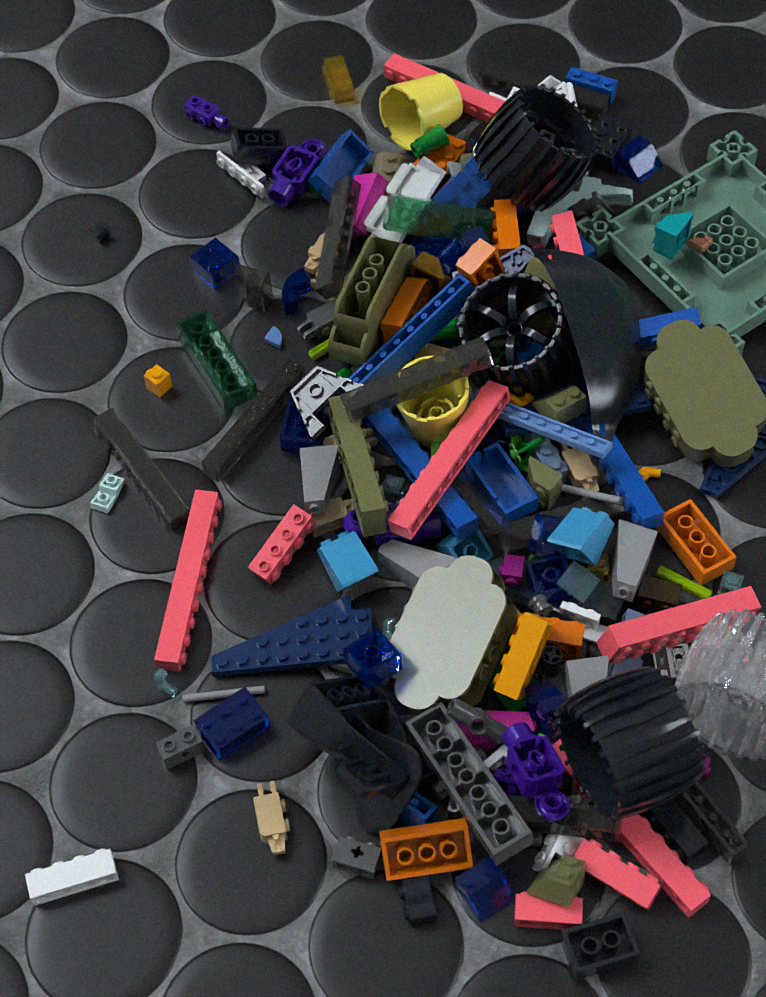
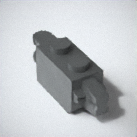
[297,300,337,340]

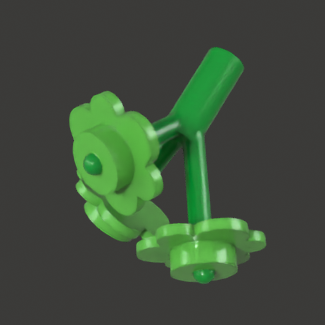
[508,435,545,472]

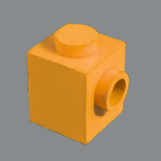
[144,364,172,398]

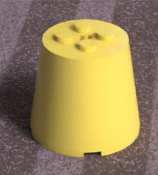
[379,73,463,150]
[392,356,469,448]

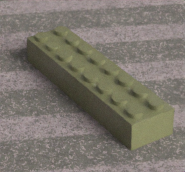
[328,394,389,537]

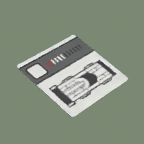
[653,643,693,678]

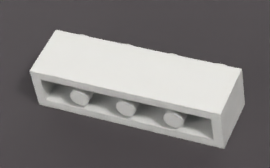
[25,849,119,906]

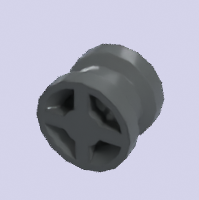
[528,594,553,617]

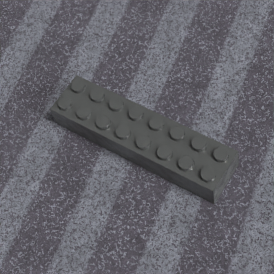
[405,702,534,866]

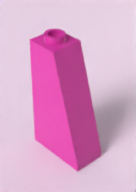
[343,172,389,236]
[454,710,537,751]

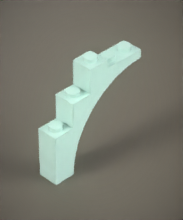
[527,176,633,248]

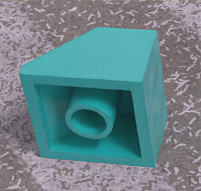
[652,212,694,260]

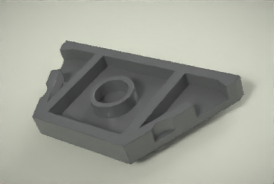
[568,191,615,222]

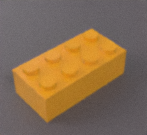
[493,612,554,700]

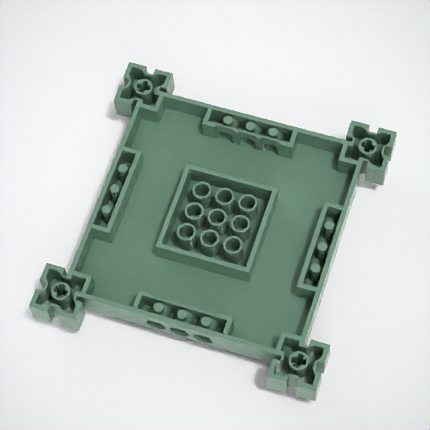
[576,130,766,356]

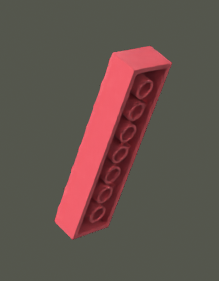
[596,586,761,664]

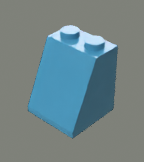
[547,507,615,566]
[317,530,379,592]

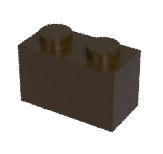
[636,575,682,611]

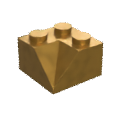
[411,251,453,299]

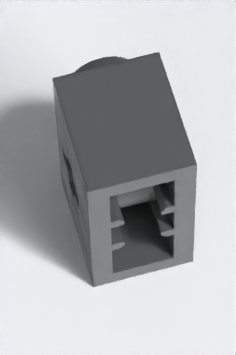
[155,725,205,770]
[332,836,382,880]

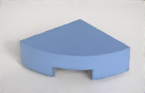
[264,326,282,349]

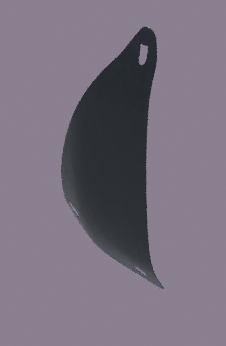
[531,248,641,442]

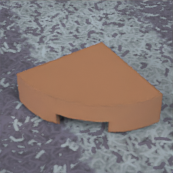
[687,236,713,254]

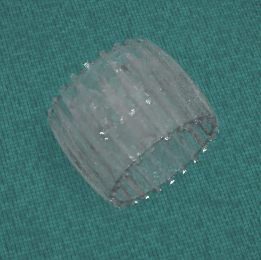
[675,609,766,761]

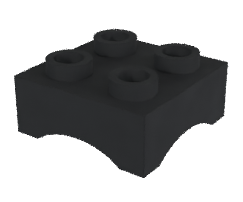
[578,574,624,625]

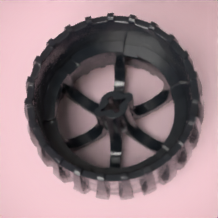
[474,83,601,212]
[458,271,578,398]
[554,666,706,820]

